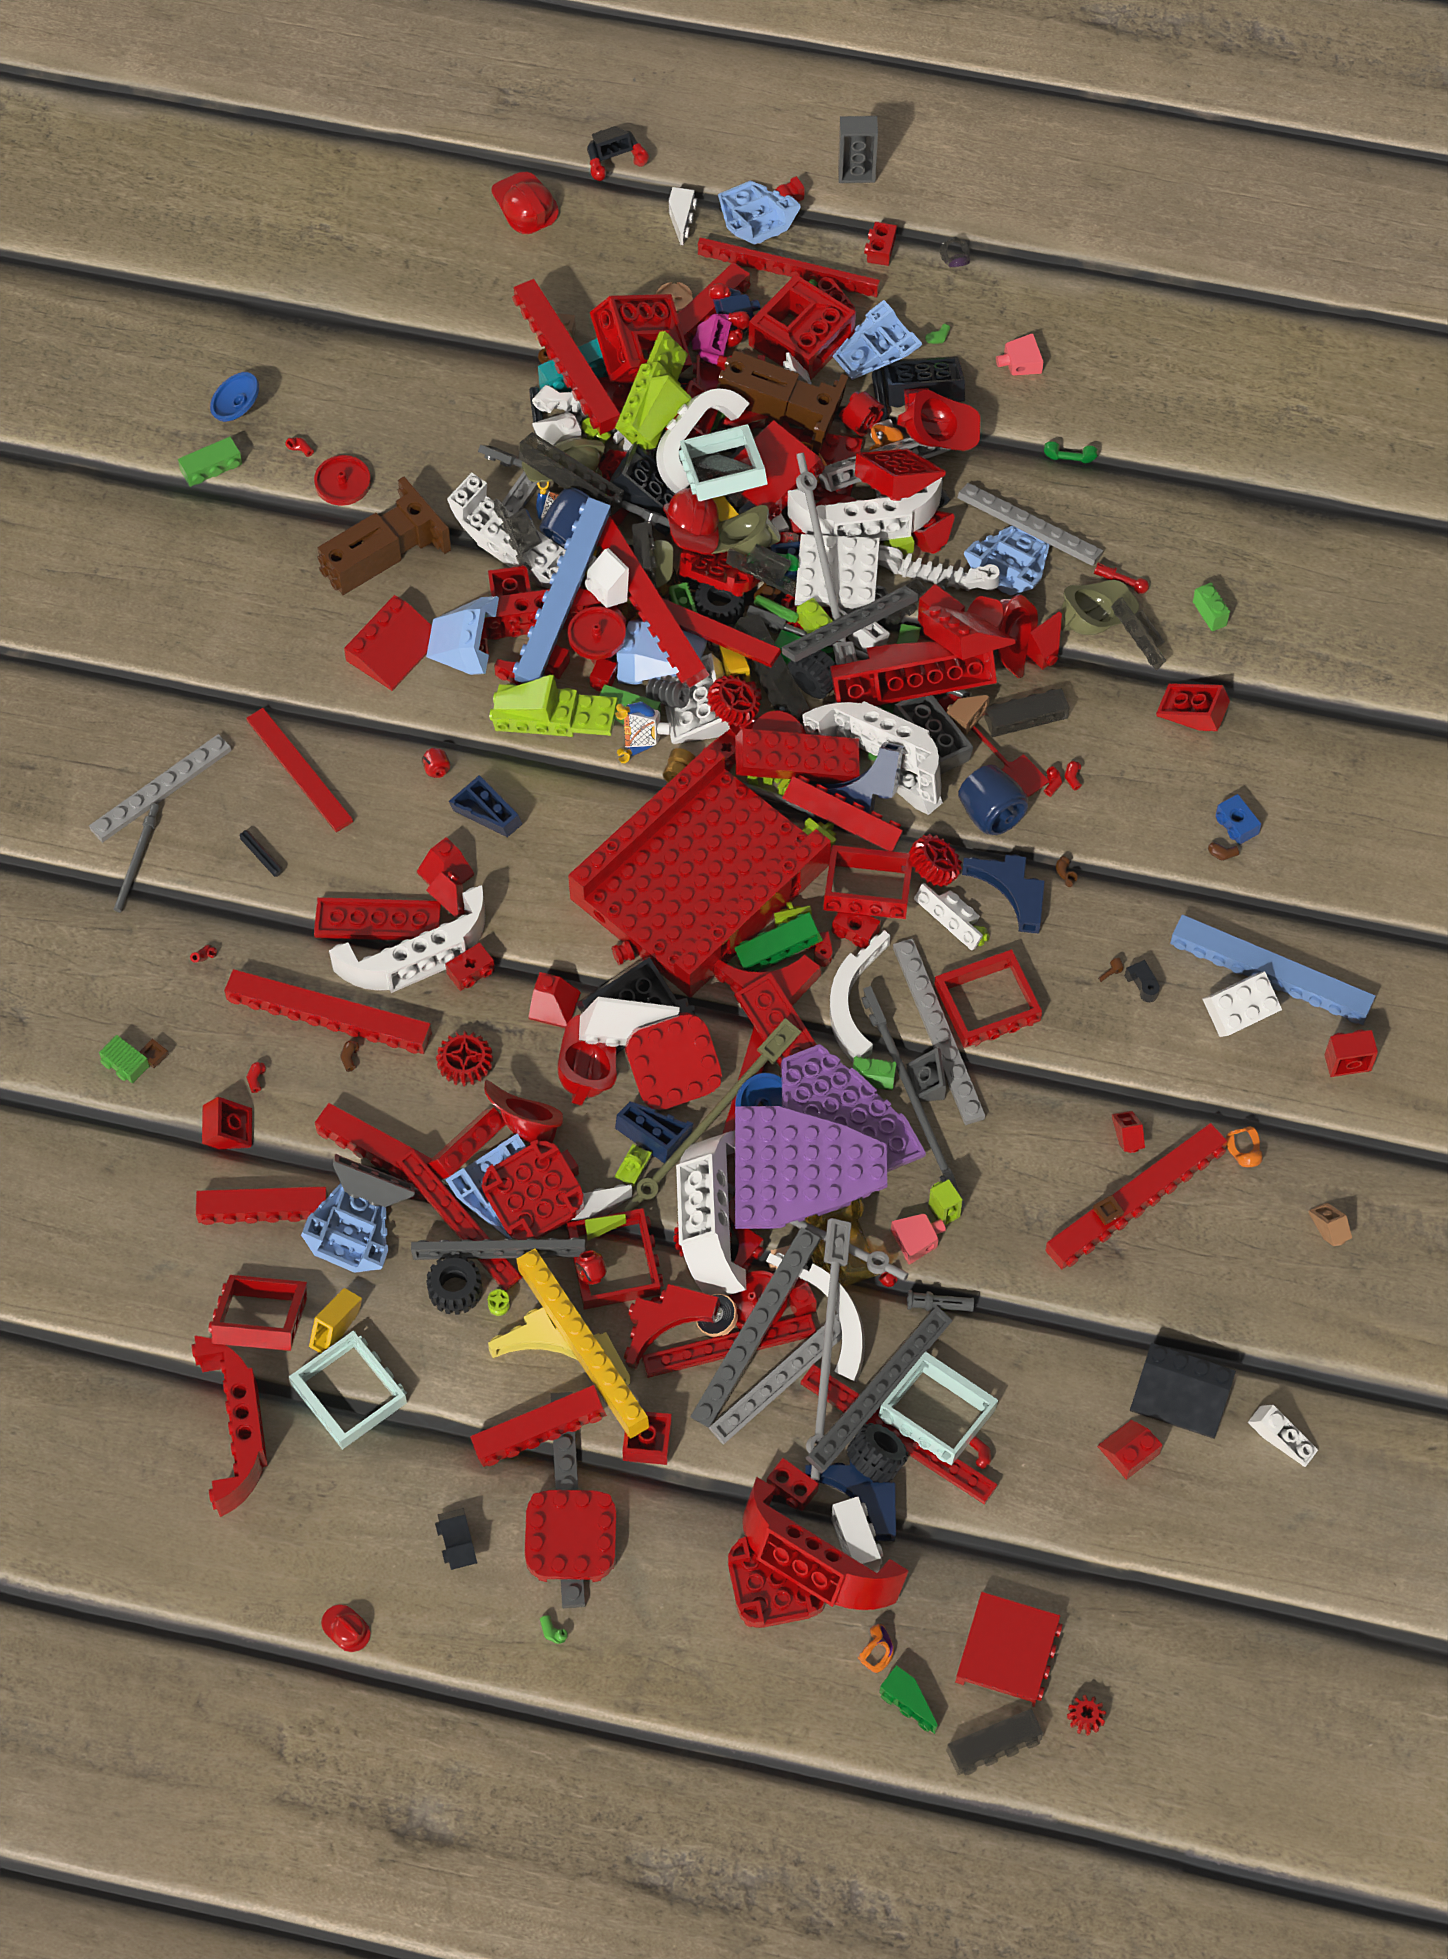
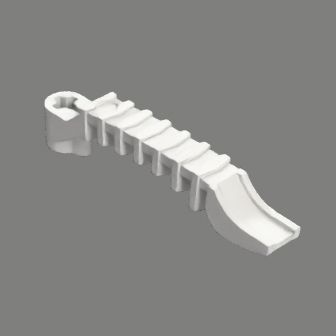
[532,385,652,455]
[878,545,999,591]

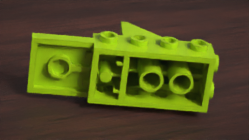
[615,331,692,450]
[489,675,618,737]

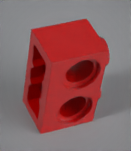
[864,222,897,266]
[767,1458,819,1511]

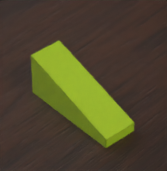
[585,1214,626,1241]

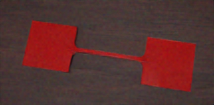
[937,693,1050,797]

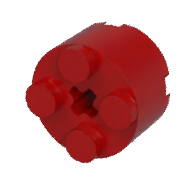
[839,391,884,436]

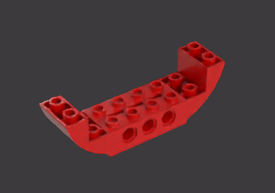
[479,587,626,660]
[191,1335,268,1517]
[743,1477,909,1610]

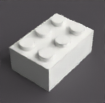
[1203,972,1282,1037]
[831,1497,883,1573]

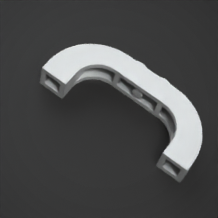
[656,389,749,494]

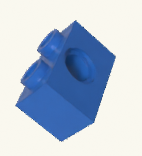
[1216,794,1261,845]

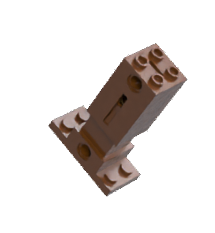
[716,350,849,456]
[317,477,451,595]

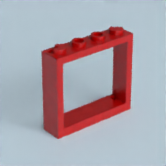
[823,845,912,919]
[934,949,1042,1048]
[567,1208,664,1310]
[208,1275,307,1351]

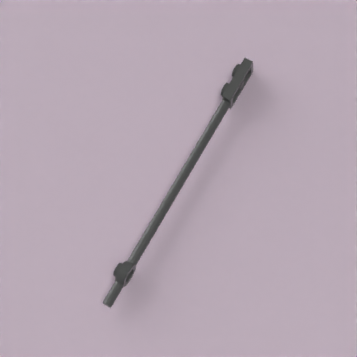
[478,445,670,527]
[747,605,971,698]
[861,986,965,1209]

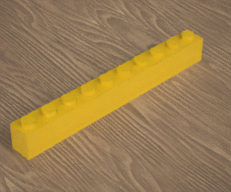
[516,1249,649,1439]

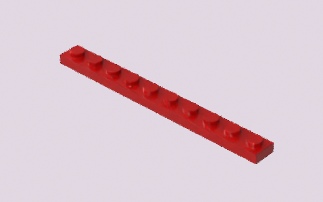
[698,237,880,297]
[801,1364,997,1505]

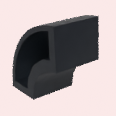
[435,1508,477,1570]

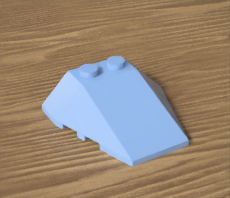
[718,181,801,245]
[833,300,923,380]
[964,526,1050,595]
[426,596,499,675]
[617,617,708,685]
[445,1134,526,1239]
[301,1183,388,1273]

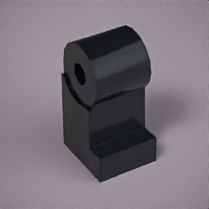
[1124,960,1160,1003]

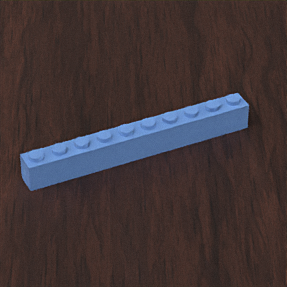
[513,497,611,684]
[1170,915,1375,1025]

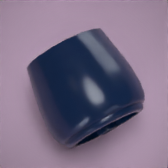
[539,488,591,550]
[958,764,1028,835]

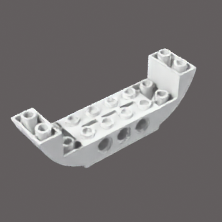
[447,472,597,589]
[787,477,943,541]
[803,701,941,804]
[329,885,486,993]
[676,1131,746,1296]

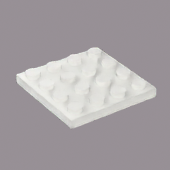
[795,534,880,608]

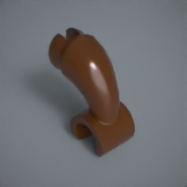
[1056,856,1078,887]

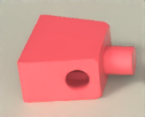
[996,334,1043,376]
[891,1214,946,1264]

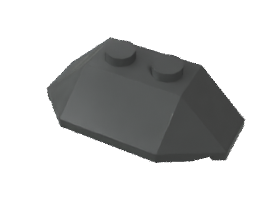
[333,1154,415,1207]

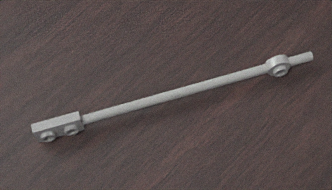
[796,453,857,665]
[728,1183,909,1281]
[806,1218,851,1480]

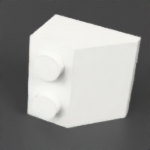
[585,548,629,608]

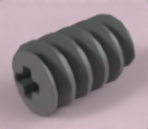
[646,678,690,709]

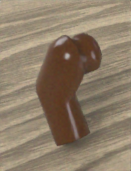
[1208,842,1239,861]
[340,1040,359,1072]

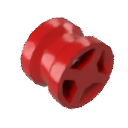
[611,941,635,965]

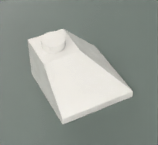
[532,412,581,450]

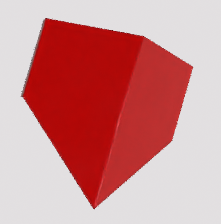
[723,410,768,431]

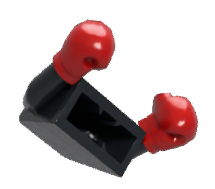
[587,126,649,181]

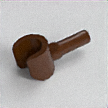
[1098,958,1123,982]

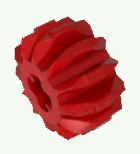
[1067,1695,1106,1736]

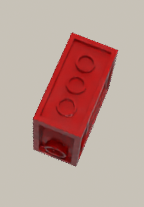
[749,274,856,381]
[590,294,692,383]

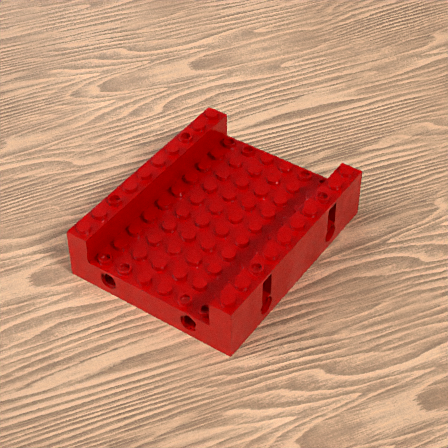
[568,745,831,998]

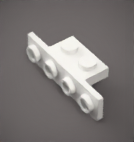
[914,883,983,950]

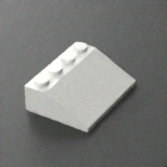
[661,653,730,744]
[579,997,680,1047]

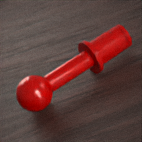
[1093,562,1149,594]

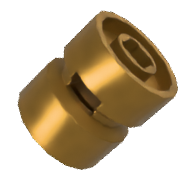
[663,748,696,783]

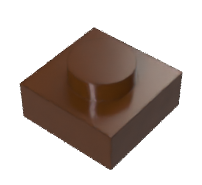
[754,582,781,602]
[139,1038,169,1068]
[1093,1195,1124,1225]

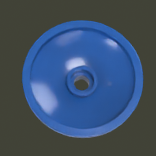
[210,372,259,422]
[735,1073,783,1107]

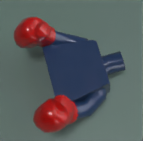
[709,283,761,347]

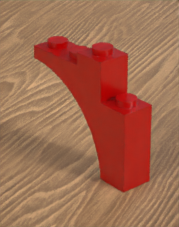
[713,955,821,1006]
[624,1284,720,1369]

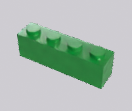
[735,912,823,972]

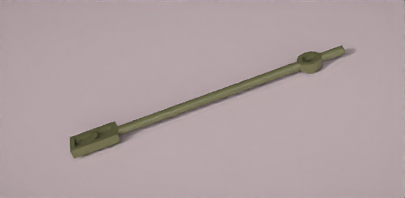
[623,1018,801,1212]

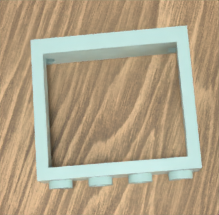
[679,424,767,501]
[289,1331,407,1450]
[878,1351,998,1465]

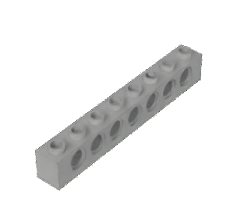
[819,437,952,492]

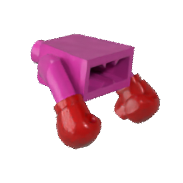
[692,311,750,370]

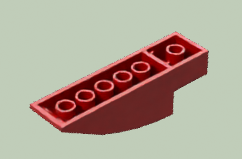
[830,642,997,706]

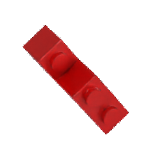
[494,645,570,686]
[728,1196,764,1274]

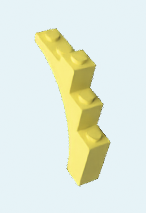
[488,1308,630,1385]

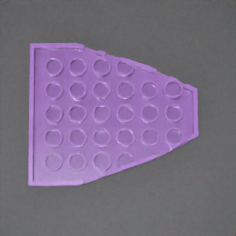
[781,1044,926,1172]
[735,1106,887,1229]

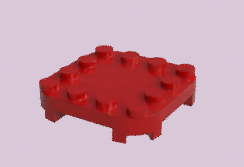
[679,549,772,597]
[625,1012,722,1110]
[481,1140,585,1240]
[525,1490,617,1582]
[728,1536,825,1628]

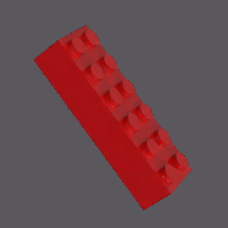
[735,728,860,783]

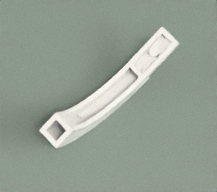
[830,931,890,1063]
[766,1252,865,1382]

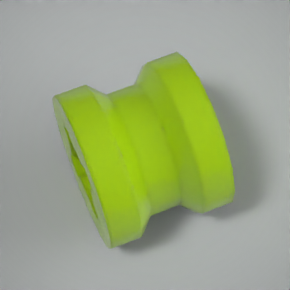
[487,1289,510,1316]

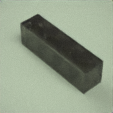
[984,688,1070,737]
[946,1708,1043,1776]

